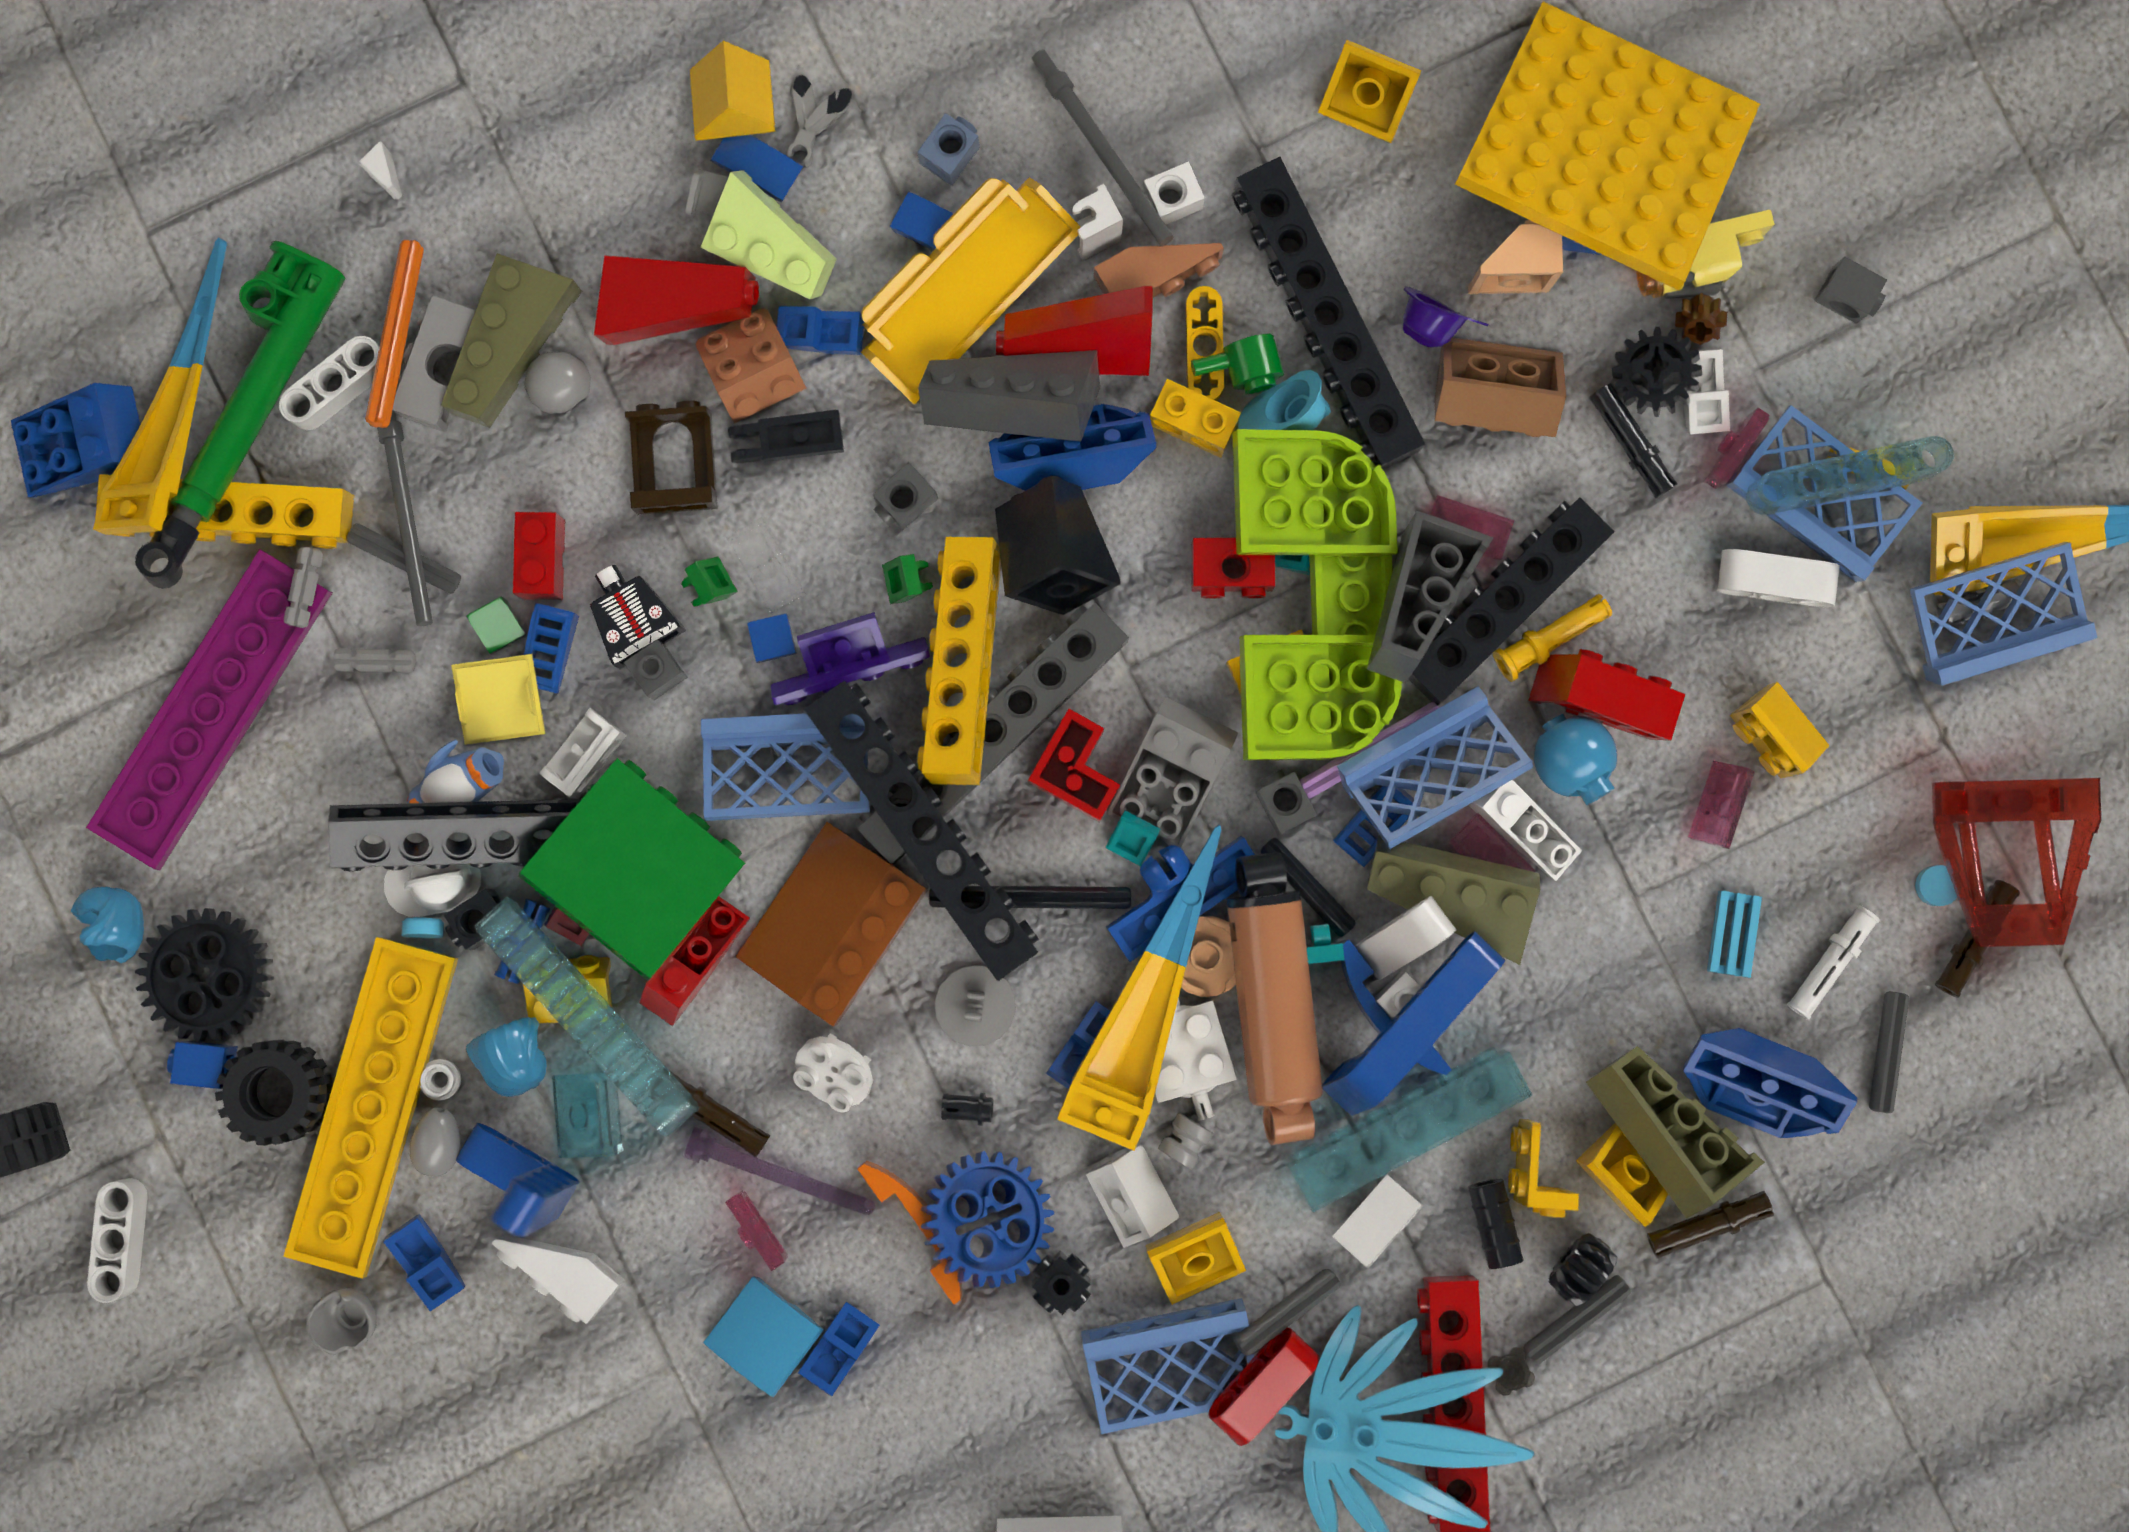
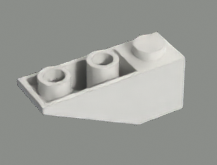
[1465,774,1582,881]
[491,1234,625,1324]

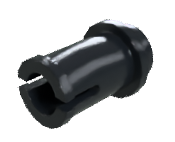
[941,1093,994,1126]

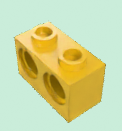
[1150,379,1241,458]

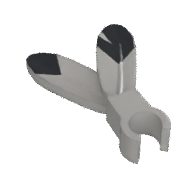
[787,75,853,168]

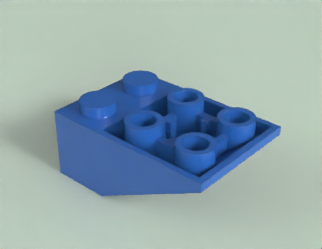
[11,383,141,498]

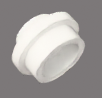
[420,1059,461,1100]

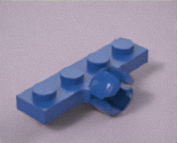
[1106,836,1255,962]

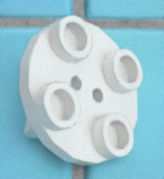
[793,1033,873,1112]

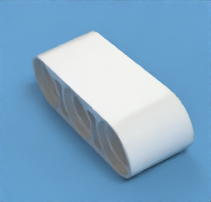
[279,336,379,430]
[1717,549,1840,608]
[1355,896,1456,981]
[87,1178,148,1303]

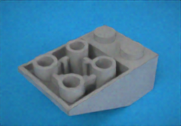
[1107,696,1239,848]

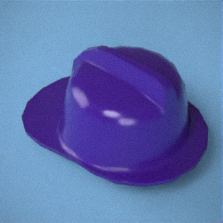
[1403,286,1489,348]

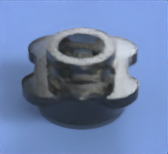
[1487,1347,1535,1396]

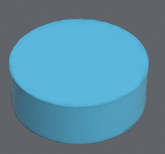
[1915,865,1961,906]
[401,918,444,939]

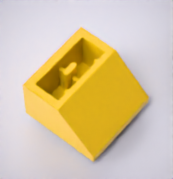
[1729,681,1830,779]

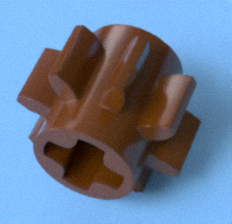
[1675,293,1727,345]

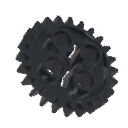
[135,908,274,1042]

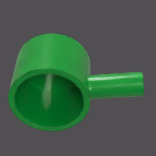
[1191,334,1284,394]

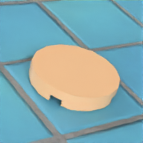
[1181,916,1236,997]

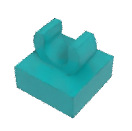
[1307,924,1344,964]

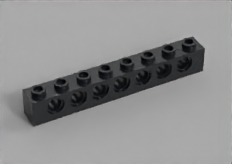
[1232,157,1425,470]
[804,680,1039,981]

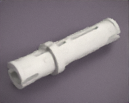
[1787,905,1880,1020]

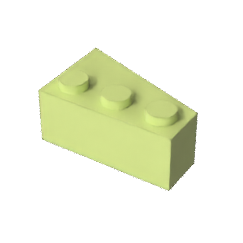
[700,170,837,299]

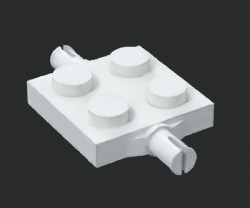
[1155,998,1237,1121]

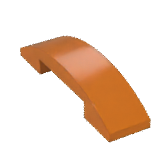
[857,1161,962,1305]

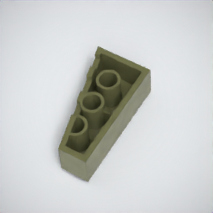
[441,253,582,428]
[1367,836,1540,965]
[1586,1046,1765,1219]

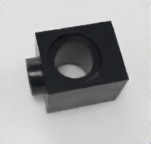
[444,888,516,950]

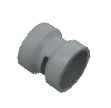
[1158,1113,1214,1169]

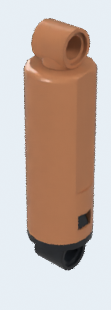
[1226,852,1323,1145]

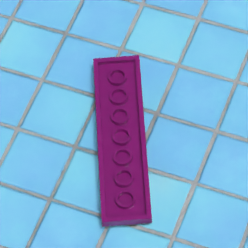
[86,549,333,870]

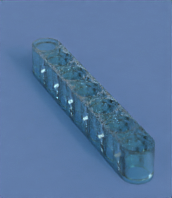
[475,897,699,1137]

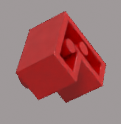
[1028,708,1120,823]

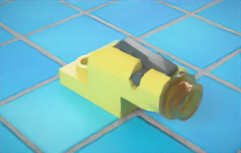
[1636,209,1775,299]

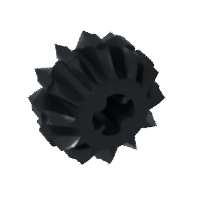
[1549,1233,1617,1306]

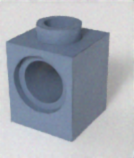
[917,113,980,186]

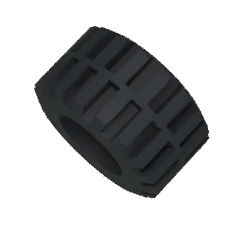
[215,1039,333,1146]
[0,1102,71,1178]

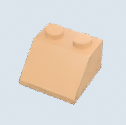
[1468,220,1563,294]

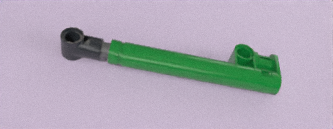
[135,240,346,589]

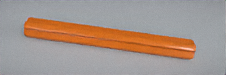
[365,240,424,428]

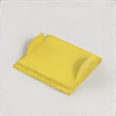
[451,654,546,745]

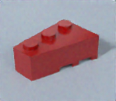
[1528,649,1686,741]

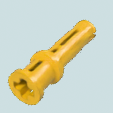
[1493,594,1613,682]

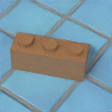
[1434,337,1566,438]

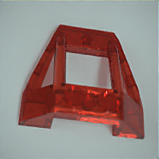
[1932,778,2101,947]

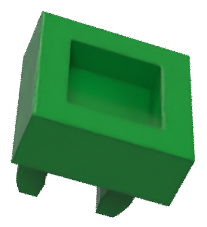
[882,554,933,604]
[681,556,738,606]

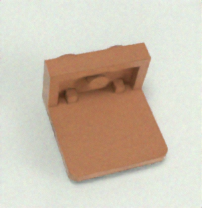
[695,308,806,424]

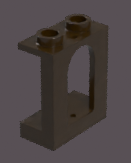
[625,401,718,515]

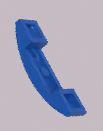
[1341,939,1452,1075]

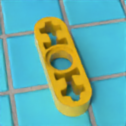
[1185,286,1224,401]

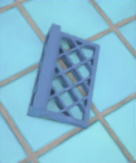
[1726,405,1922,582]
[1910,542,2098,686]
[1337,686,1533,849]
[701,713,870,821]
[1081,1298,1254,1434]

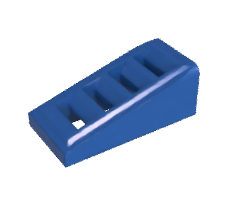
[524,603,579,694]
[1333,785,1414,867]

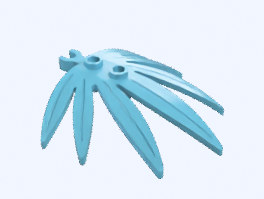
[1275,1305,1534,1532]

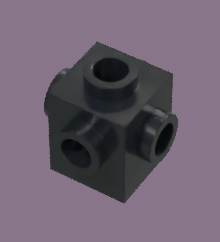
[1032,1250,1091,1315]

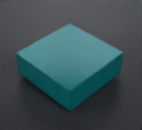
[1105,810,1161,867]

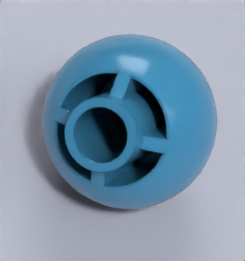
[1534,714,1618,806]

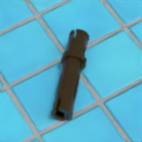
[1935,880,2020,998]
[652,1069,771,1158]
[1647,1191,1774,1259]

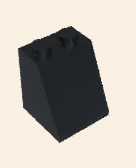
[995,475,1121,615]

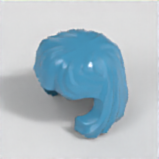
[71,887,144,963]
[466,1017,547,1097]

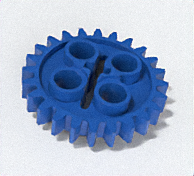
[921,1151,1054,1288]

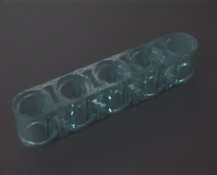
[1746,436,1954,515]

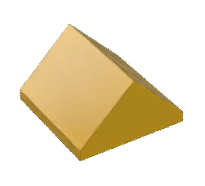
[690,40,776,141]
[1318,40,1422,143]
[1576,1123,1669,1227]
[1145,1212,1246,1305]

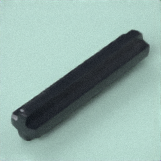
[1260,837,1356,937]

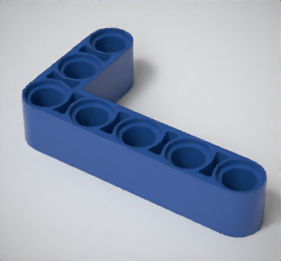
[1322,931,1505,1116]
[456,1123,580,1237]

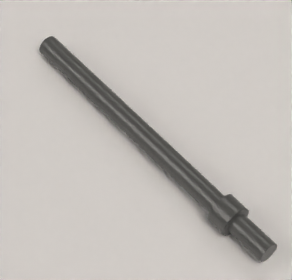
[1032,50,1174,246]
[377,411,433,626]

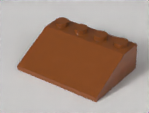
[736,822,928,1026]

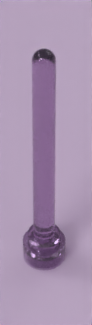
[683,1126,875,1215]

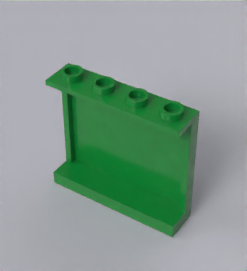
[518,758,745,980]

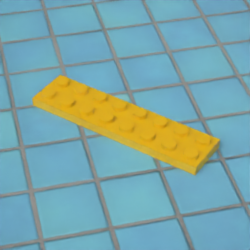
[283,937,459,1279]

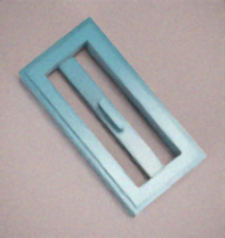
[1707,890,1762,978]

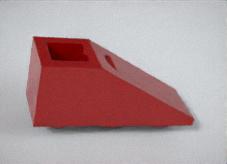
[639,896,750,1026]

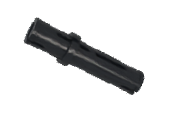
[1589,383,1678,499]

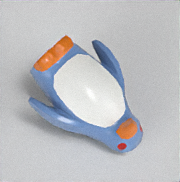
[407,739,504,803]

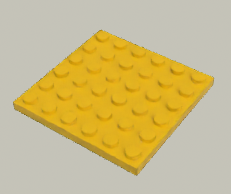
[1455,1,1760,291]

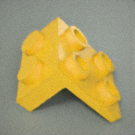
[1508,1119,1579,1218]

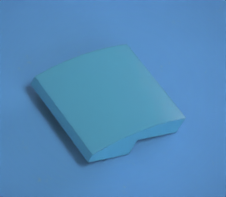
[703,1276,824,1397]

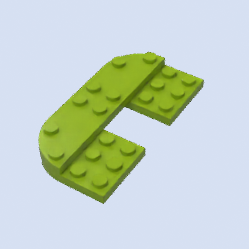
[1232,429,1402,760]

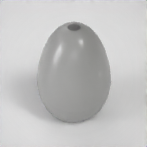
[410,1108,460,1176]

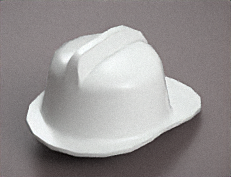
[384,864,481,917]

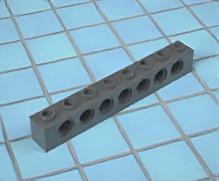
[857,603,1129,866]

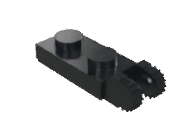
[728,410,844,463]

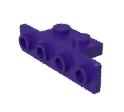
[770,612,930,705]

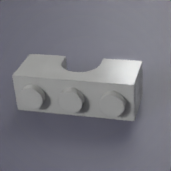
[392,295,476,433]

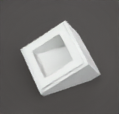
[359,142,402,200]

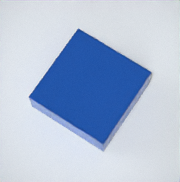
[747,613,797,663]

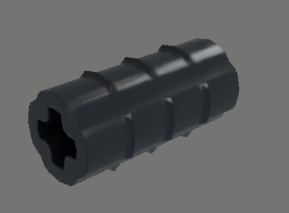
[1468,1178,1524,1269]

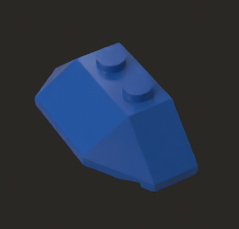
[988,404,1156,491]
[1683,1028,1858,1138]

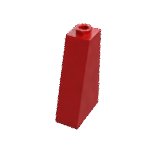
[594,255,759,345]
[996,286,1153,376]

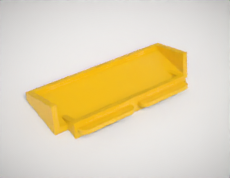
[861,177,1081,405]

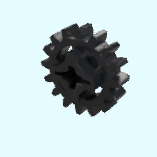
[1612,326,1702,417]

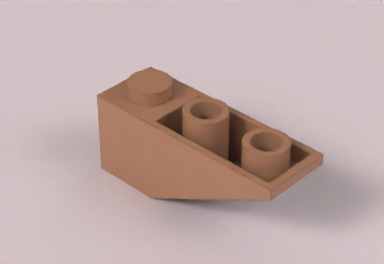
[1094,243,1224,298]

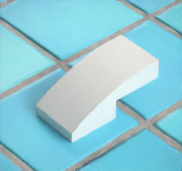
[1679,349,1730,434]

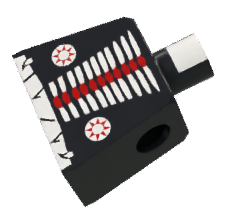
[590,565,686,669]

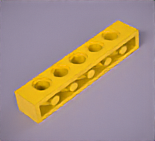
[95,474,354,549]
[917,537,1001,785]

